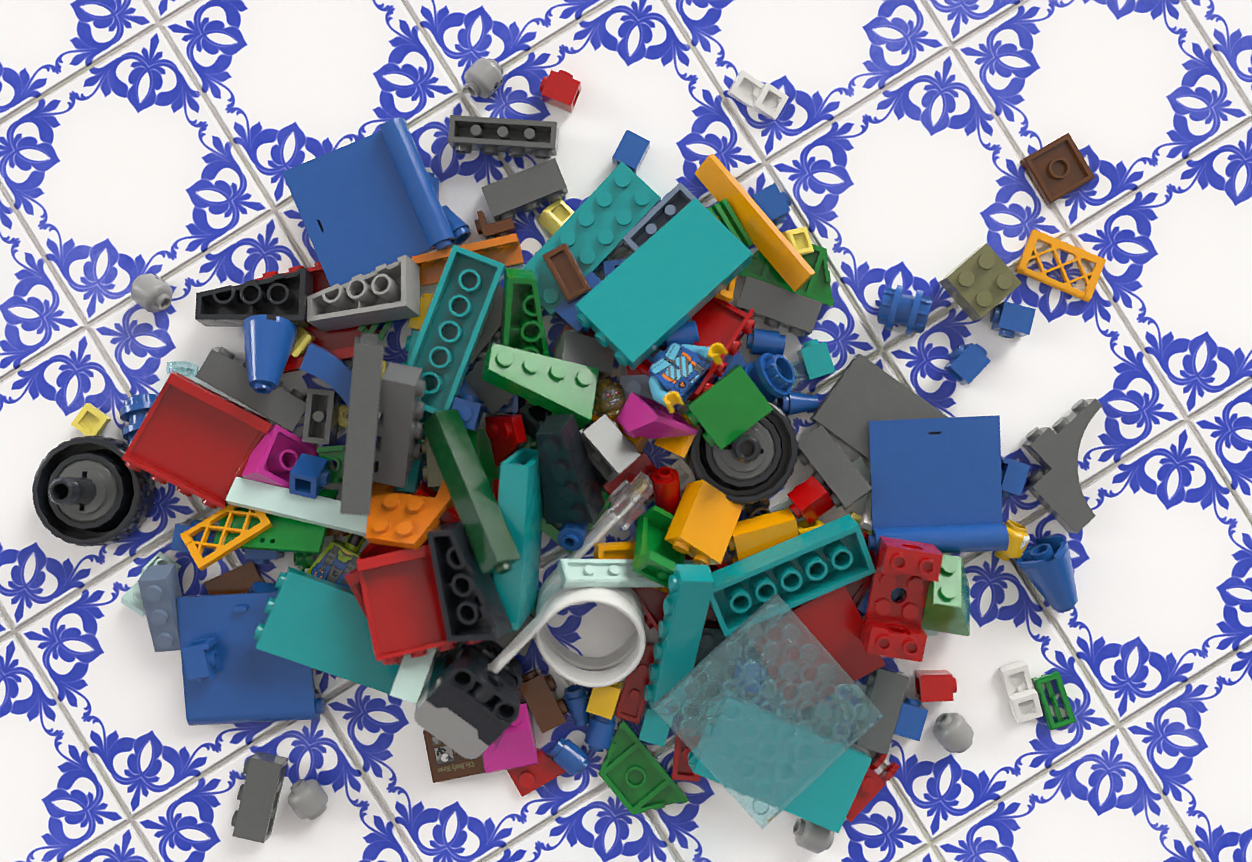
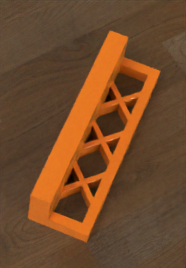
[412,233,525,287]

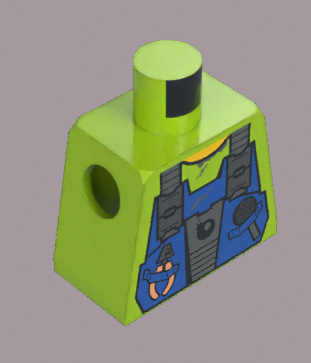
[306,533,366,589]

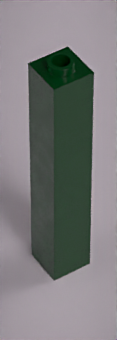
[421,409,521,575]

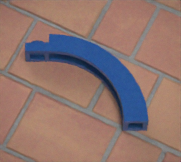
[300,342,379,470]

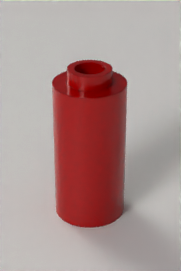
[652,467,681,515]

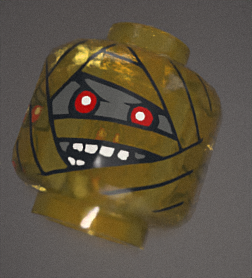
[593,379,626,420]

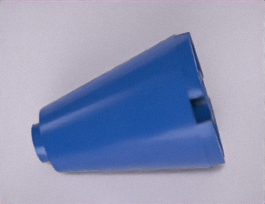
[242,314,298,394]
[1015,535,1078,612]

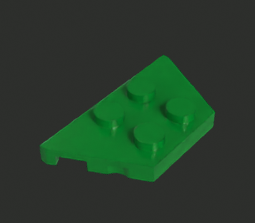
[737,244,834,307]
[598,720,689,815]

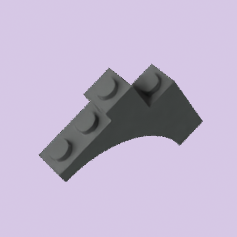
[1022,398,1102,534]

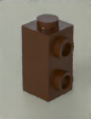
[520,669,569,734]

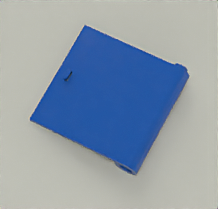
[282,118,455,287]
[868,415,1009,556]
[176,592,325,726]

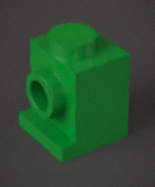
[317,445,346,484]

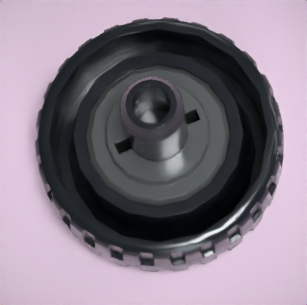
[687,399,799,504]
[32,436,156,546]

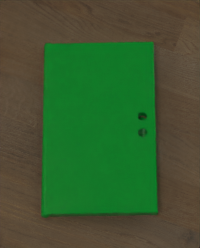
[213,489,338,554]

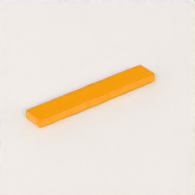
[694,154,815,292]

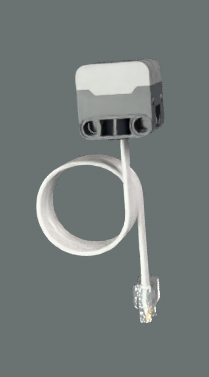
[414,471,653,759]

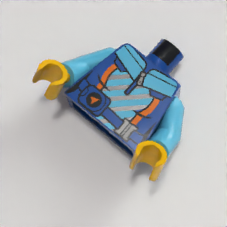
[646,342,728,413]

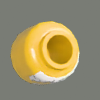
[994,520,1030,561]

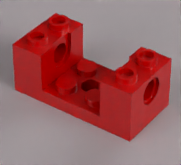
[860,536,943,662]

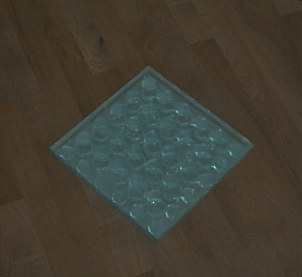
[652,593,884,829]

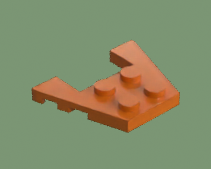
[365,465,454,550]

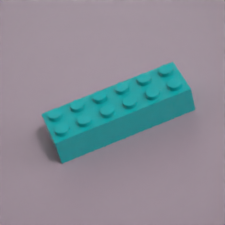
[522,162,661,318]
[407,244,507,413]
[709,514,876,637]

